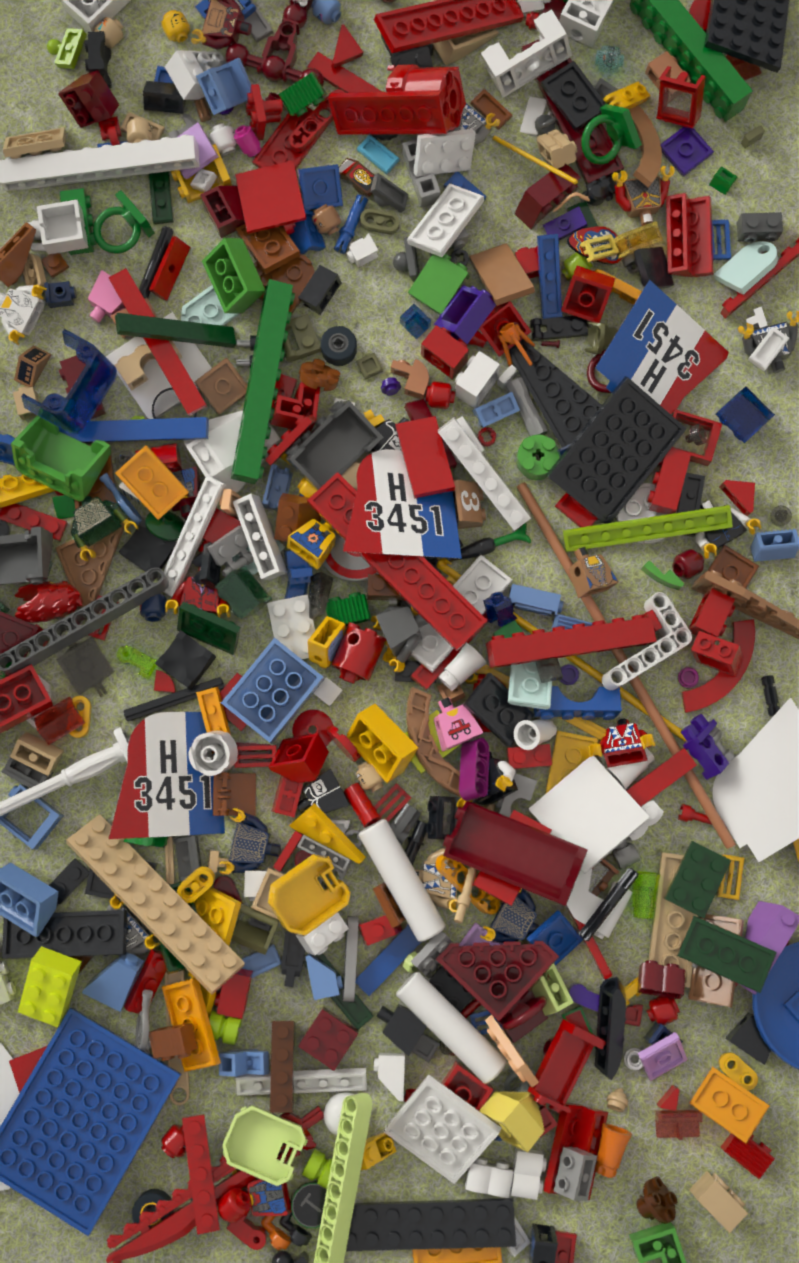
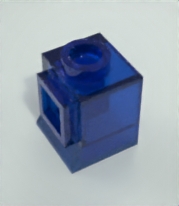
[483,592,517,627]

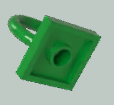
[581,104,642,165]
[93,190,155,254]

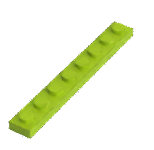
[563,505,733,552]

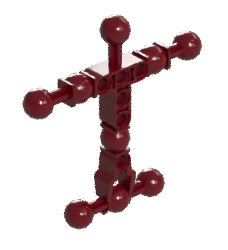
[225,0,396,86]

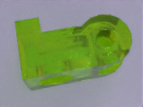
[117,645,157,680]

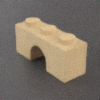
[114,341,182,391]

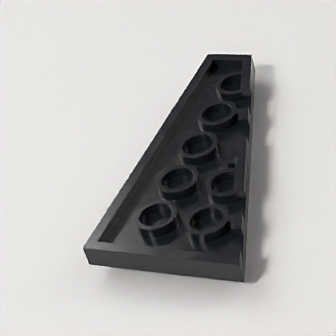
[509,339,602,448]

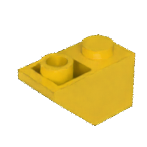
[361,1132,397,1170]

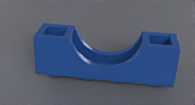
[534,686,622,720]

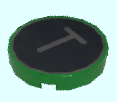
[291,1181,327,1228]

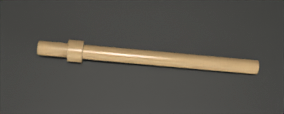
[454,804,495,924]

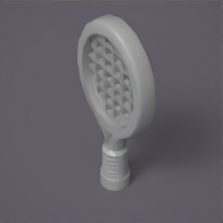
[135,990,153,1051]

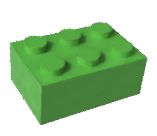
[202,238,266,313]

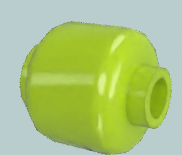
[562,253,593,280]

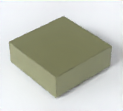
[741,125,765,149]
[356,353,383,380]

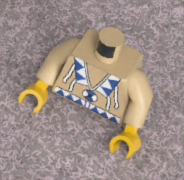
[415,848,458,913]

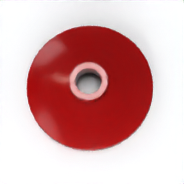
[292,710,334,746]

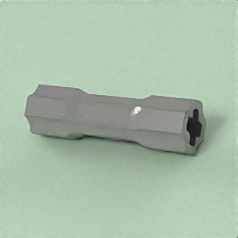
[506,377,548,436]

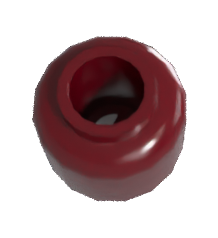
[672,549,704,579]

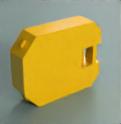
[268,854,351,936]

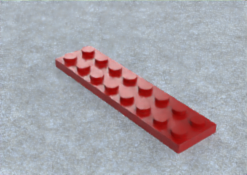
[373,0,525,53]

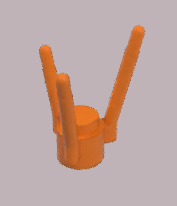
[498,323,535,367]

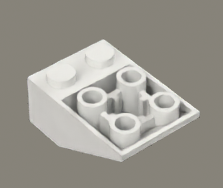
[165,50,226,100]

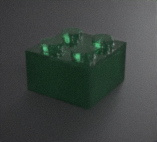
[215,567,272,619]

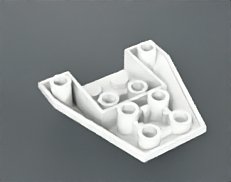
[183,410,281,495]

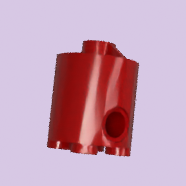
[331,622,386,684]

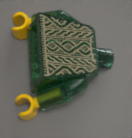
[71,496,138,561]

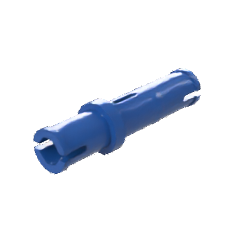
[334,195,368,254]

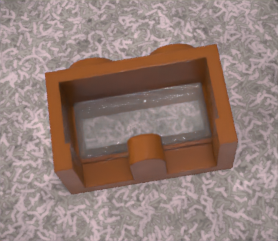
[588,858,620,896]

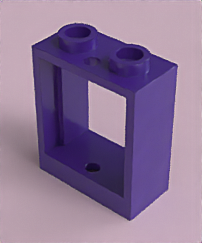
[434,285,496,344]

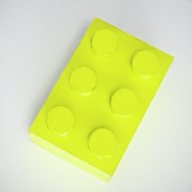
[18,946,82,1028]

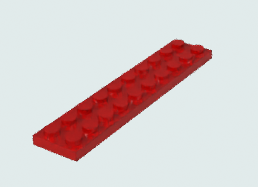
[307,472,488,651]

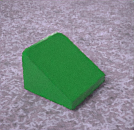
[709,167,738,195]
[52,495,76,519]

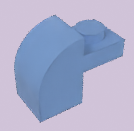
[218,1049,269,1077]

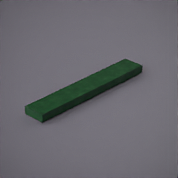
[115,313,236,348]

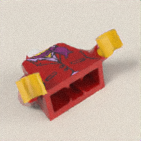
[165,567,231,618]

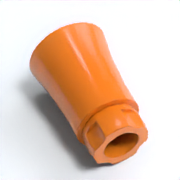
[595,1123,632,1178]

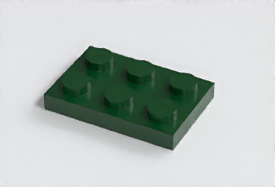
[177,602,241,655]
[664,841,731,919]

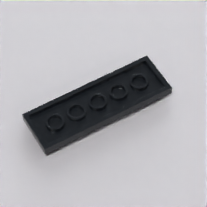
[2,910,127,959]

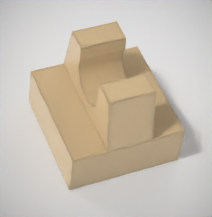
[207,850,229,873]

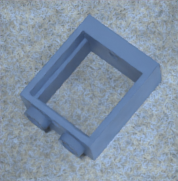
[0,784,64,850]

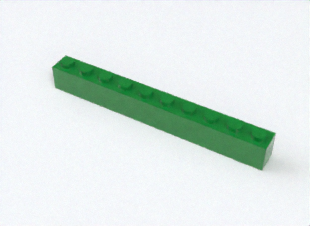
[230,279,295,484]

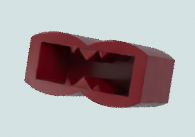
[637,960,685,999]

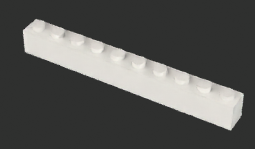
[0,135,200,191]

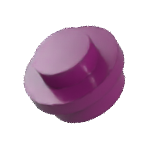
[678,667,699,688]

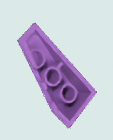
[739,901,799,995]

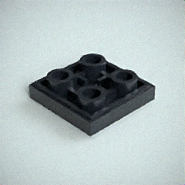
[634,247,674,289]

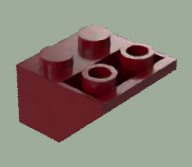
[58,70,120,128]
[200,186,245,238]

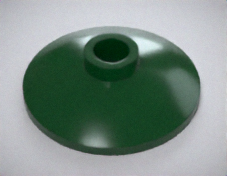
[145,511,185,541]

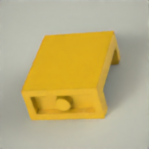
[170,144,232,204]

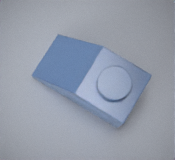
[306,954,343,1000]

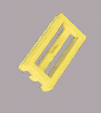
[580,234,619,262]

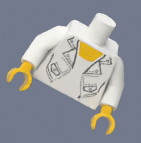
[0,284,47,345]

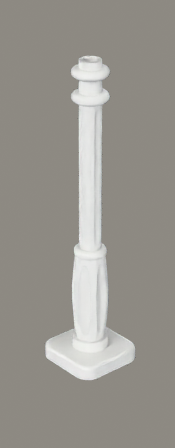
[0,727,129,816]

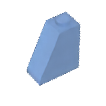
[82,952,144,1012]

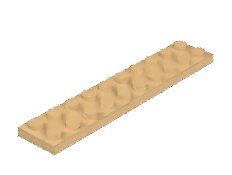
[66,814,245,995]

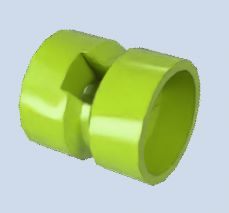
[209,1011,242,1046]
[301,1149,333,1189]

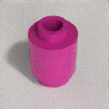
[234,125,261,157]

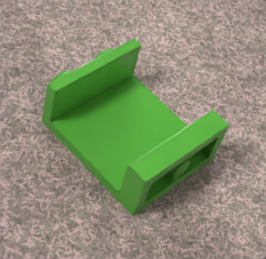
[408,253,470,315]

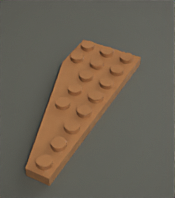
[691,570,799,639]

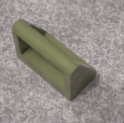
[231,903,279,955]

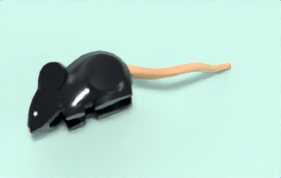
[553,175,616,212]

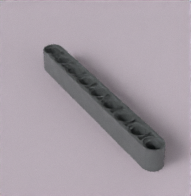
[0,568,169,676]

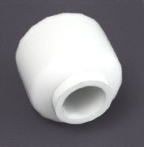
[209,123,238,156]

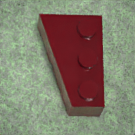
[514,163,581,230]

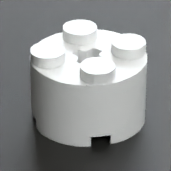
[189,730,238,776]

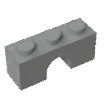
[402,139,440,208]
[496,773,537,817]

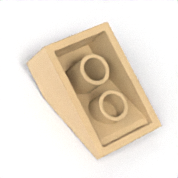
[432,28,499,65]

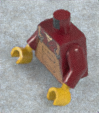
[191,0,252,50]

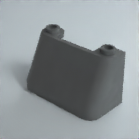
[0,527,53,585]

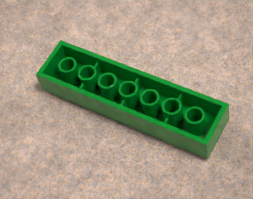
[629,0,753,122]

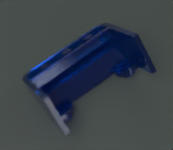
[21,329,117,435]

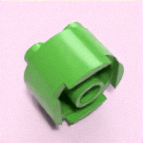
[516,435,559,480]

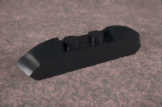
[594,977,626,1080]

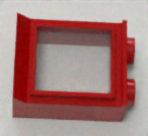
[656,66,705,129]

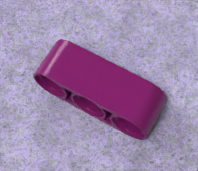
[459,738,490,801]

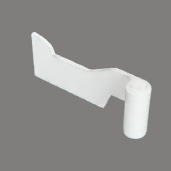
[566,869,633,940]

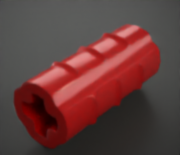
[344,783,381,828]

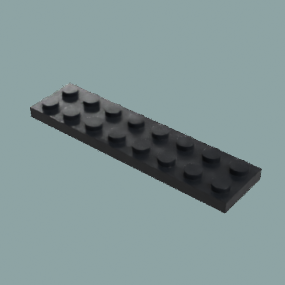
[346,1198,516,1251]

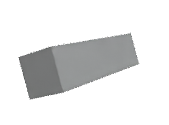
[297,835,352,872]

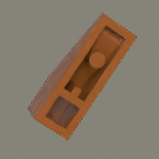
[0,222,36,288]

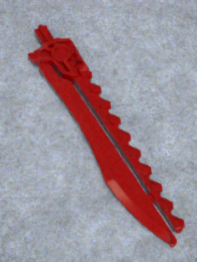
[106,1106,324,1263]

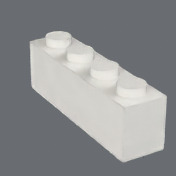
[233,494,288,580]

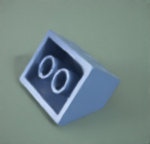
[0,862,58,937]

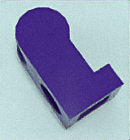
[568,983,599,1012]

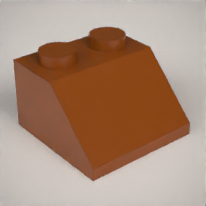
[274,493,321,542]

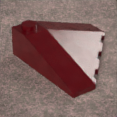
[436,941,559,1024]

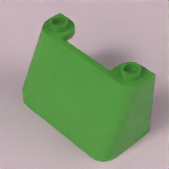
[11,412,111,501]

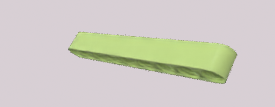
[314,1092,373,1263]

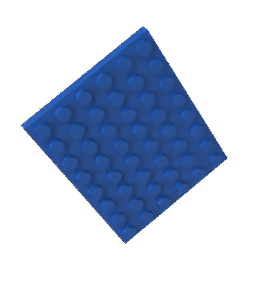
[0,1008,182,1236]

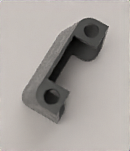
[285,400,384,490]

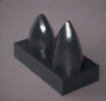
[191,542,221,590]

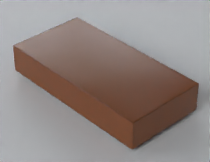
[470,89,512,130]

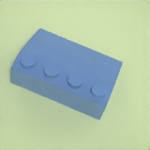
[221,638,324,744]

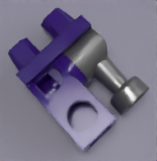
[681,714,735,780]

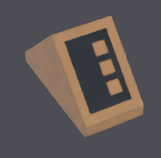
[14,346,52,387]

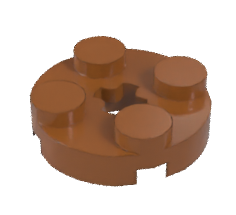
[298,359,340,391]

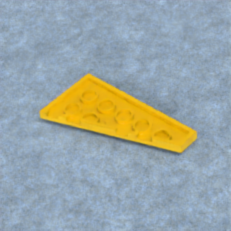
[188,887,241,1018]

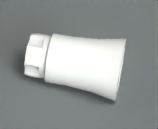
[438,643,487,691]
[514,719,557,750]
[606,748,655,790]

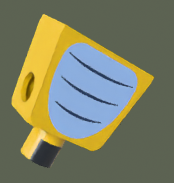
[307,616,345,669]

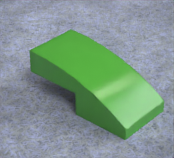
[641,560,684,590]

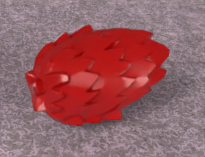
[14,581,83,623]

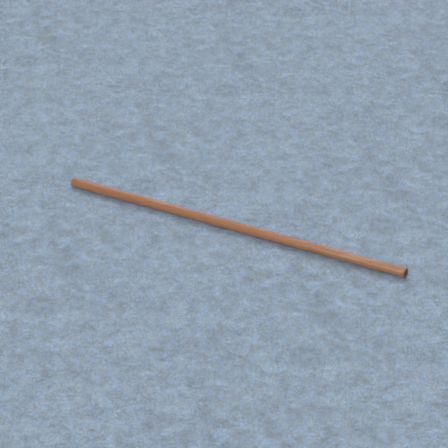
[516,482,736,849]

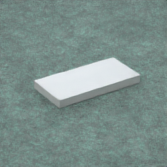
[407,183,484,257]

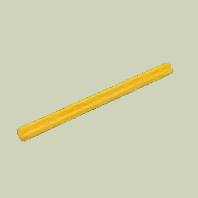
[475,664,607,740]

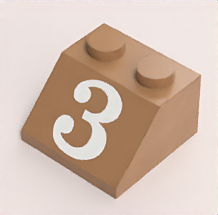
[453,480,486,529]

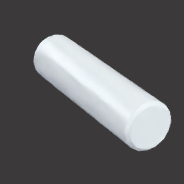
[358,819,446,942]
[396,972,507,1084]

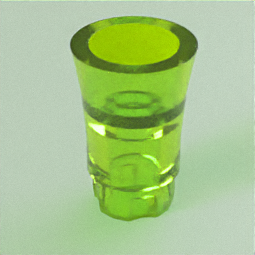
[632,871,661,919]

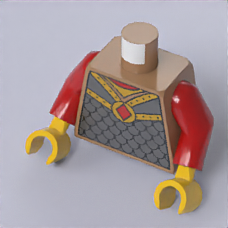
[612,165,675,226]

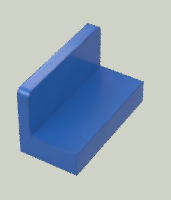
[290,210,326,255]

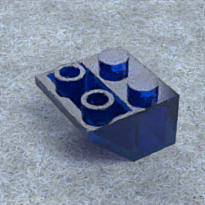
[715,386,775,444]

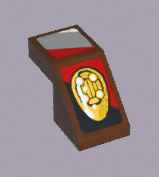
[339,158,374,197]

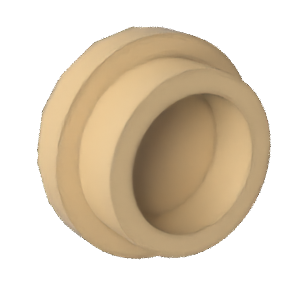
[607,1088,629,1112]

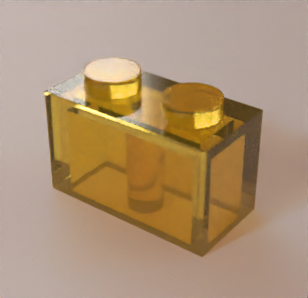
[614,221,663,258]

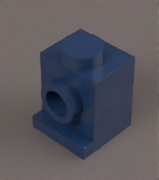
[44,281,77,308]

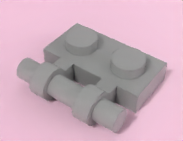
[207,526,253,578]
[410,931,453,977]

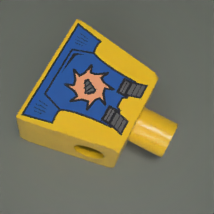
[287,519,336,570]

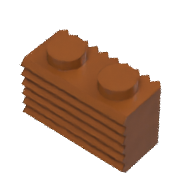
[149,1023,198,1061]

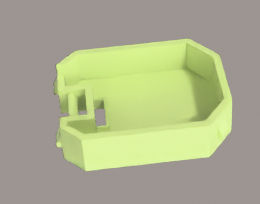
[222,1105,308,1186]

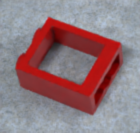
[672,409,723,466]
[691,631,744,677]

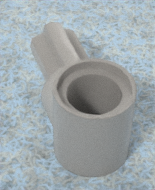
[612,840,640,870]

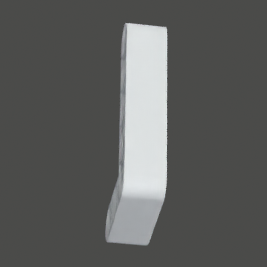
[602,592,692,690]

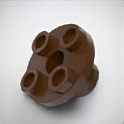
[636,1176,678,1224]

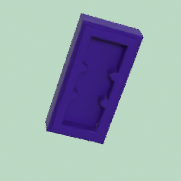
[543,206,588,240]

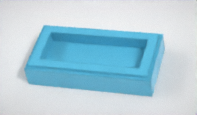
[357,134,400,175]

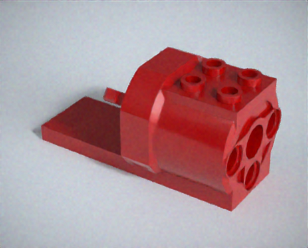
[328,64,466,135]

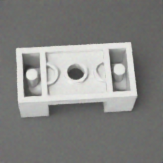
[559,0,614,48]
[481,9,572,98]

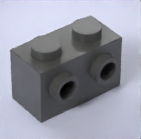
[737,212,783,243]

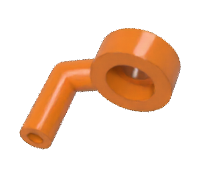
[261,1216,291,1250]

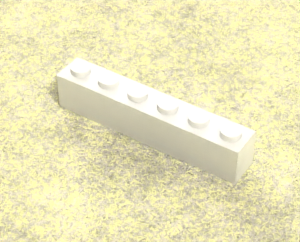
[438,417,531,531]

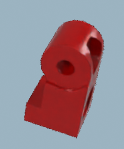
[226,1215,267,1250]

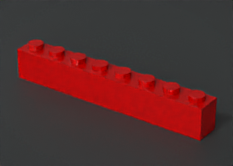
[486,614,657,668]

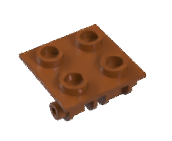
[213,772,256,816]

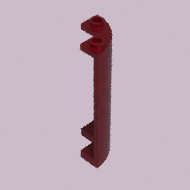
[443,801,588,906]

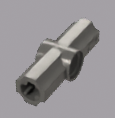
[390,803,421,845]

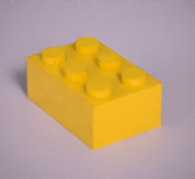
[346,703,419,783]

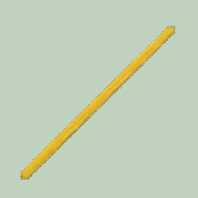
[493,135,578,184]

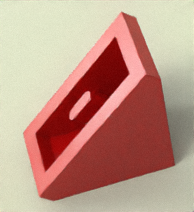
[719,480,755,516]

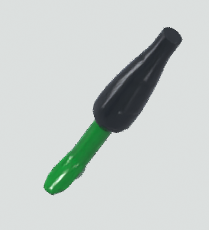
[447,523,531,562]

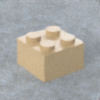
[689,1171,748,1233]

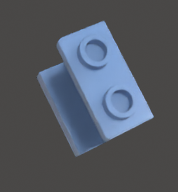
[196,58,251,115]

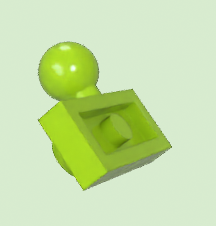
[47,28,87,69]

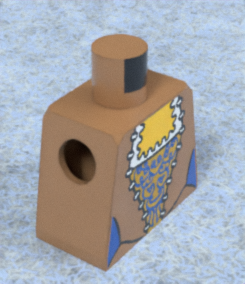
[569,547,619,598]

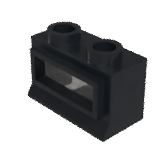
[426,796,462,840]

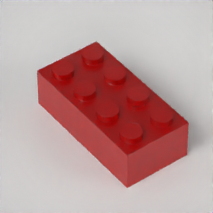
[0,664,53,733]

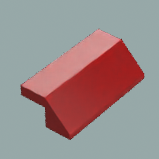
[666,193,714,277]
[543,1103,608,1200]

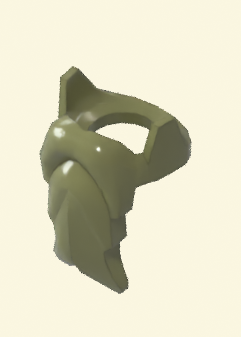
[585,322,618,354]

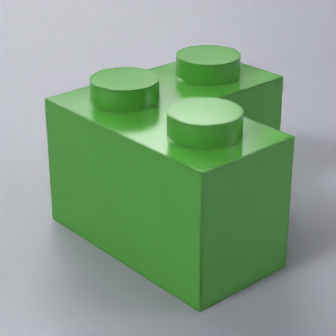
[629,1222,686,1263]

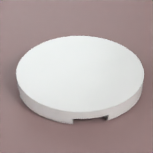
[616,483,678,544]

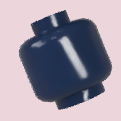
[140,593,167,622]

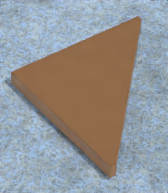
[55,514,128,620]

